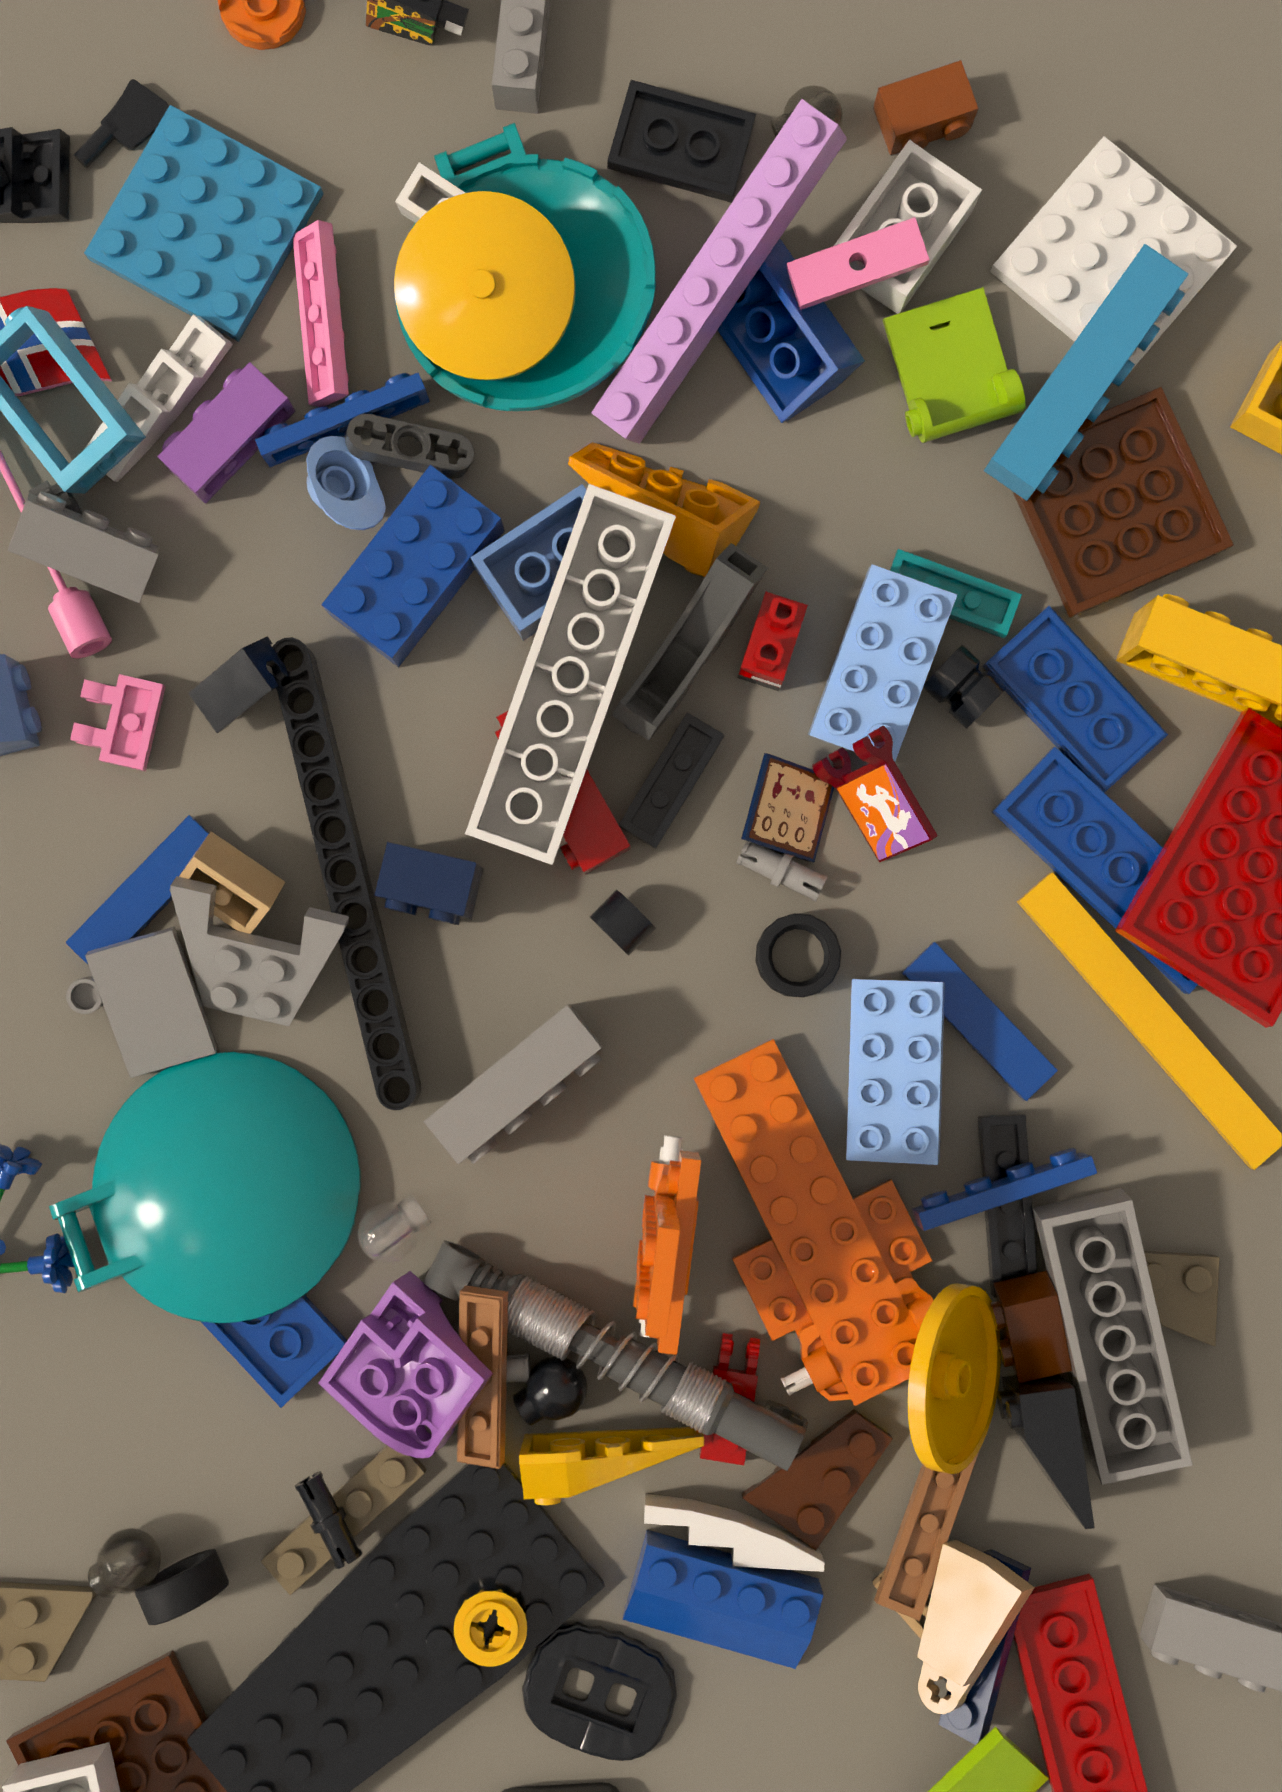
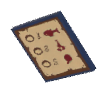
[741,753,834,863]

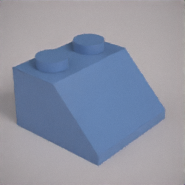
[0,654,41,756]

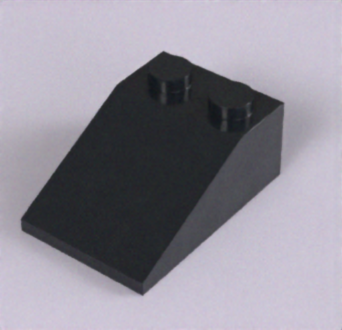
[997,1374,1095,1529]

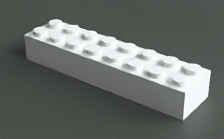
[465,484,676,865]

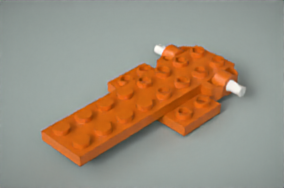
[693,1039,933,1406]
[633,1135,701,1355]

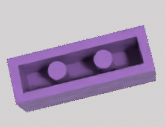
[157,362,295,504]

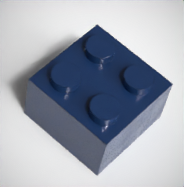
[375,842,484,925]

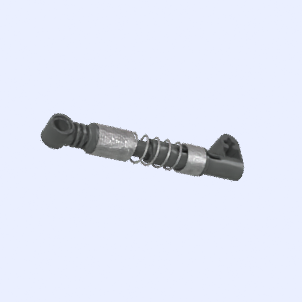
[424,1240,808,1471]

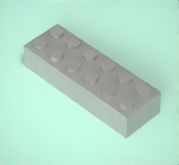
[1033,1188,1193,1485]

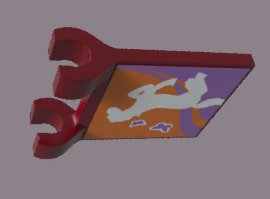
[812,725,938,862]

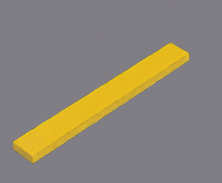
[1016,872,1282,1170]

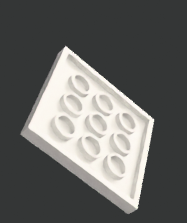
[990,136,1237,372]

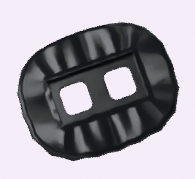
[522,1622,677,1761]

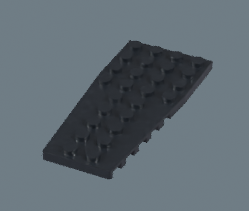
[187,1463,605,1792]

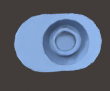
[306,436,386,530]

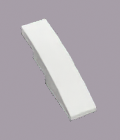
[85,315,233,482]
[644,1493,825,1572]

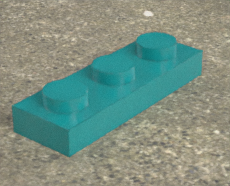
[890,549,1022,639]

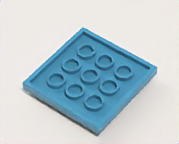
[84,105,323,342]

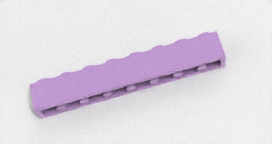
[591,99,847,444]

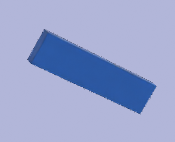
[65,815,209,964]
[901,942,1058,1101]

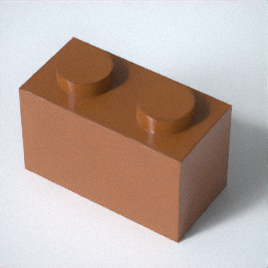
[873,60,979,155]

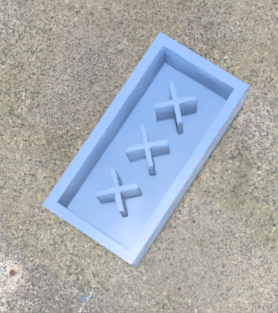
[808,564,957,762]
[846,979,945,1165]

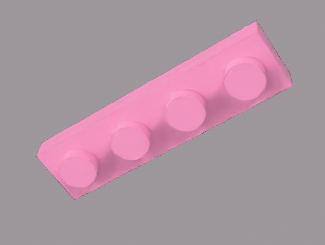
[293,220,349,407]

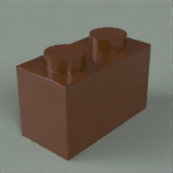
[990,1271,1072,1383]

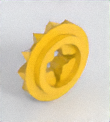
[454,1589,527,1667]

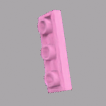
[786,217,930,310]

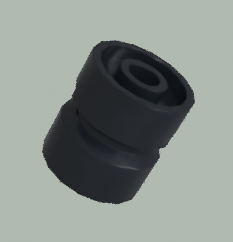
[923,644,1007,729]

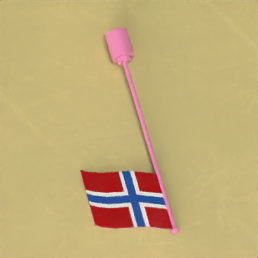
[0,288,112,659]

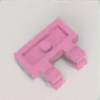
[70,674,166,772]

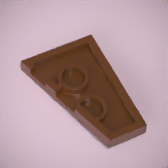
[742,1409,893,1550]

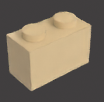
[179,831,285,934]

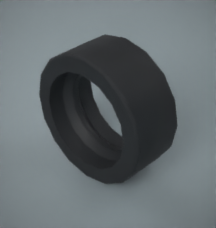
[755,913,841,998]
[135,1549,229,1625]

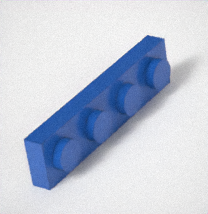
[255,372,430,468]
[912,1148,1097,1231]

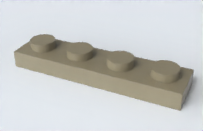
[261,1445,427,1595]

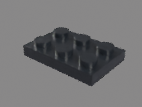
[607,80,756,203]

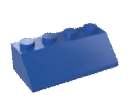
[717,239,865,423]
[622,1530,823,1669]

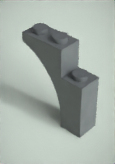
[612,543,768,740]

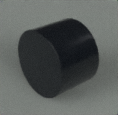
[590,889,656,956]

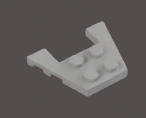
[170,876,349,1026]

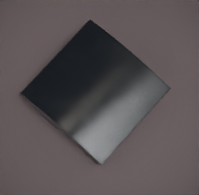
[0,127,70,223]

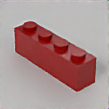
[495,710,631,875]

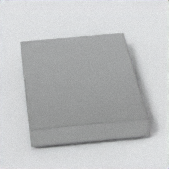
[85,926,218,1078]

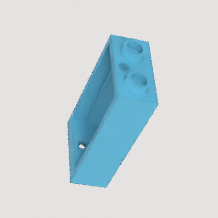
[0,306,146,494]

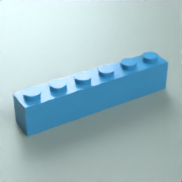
[984,244,1189,501]

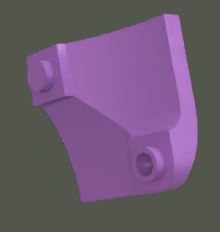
[318,1271,493,1458]

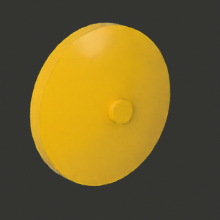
[394,191,575,381]
[908,1283,1001,1474]

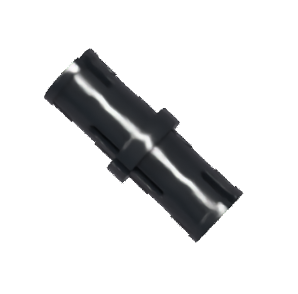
[295,1471,362,1569]

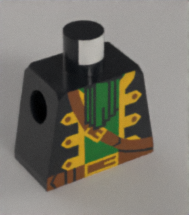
[366,0,469,45]

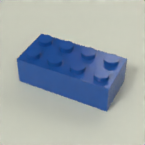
[321,465,505,668]

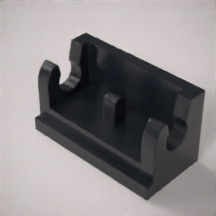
[188,636,288,733]

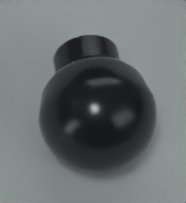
[513,1356,587,1426]

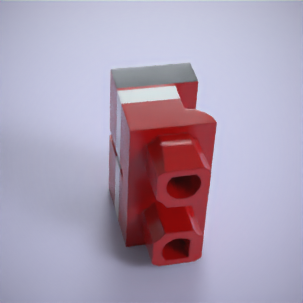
[737,591,808,691]

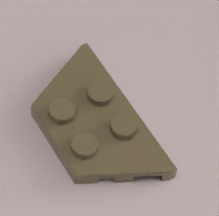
[0,1582,97,1682]

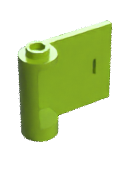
[883,287,1026,443]

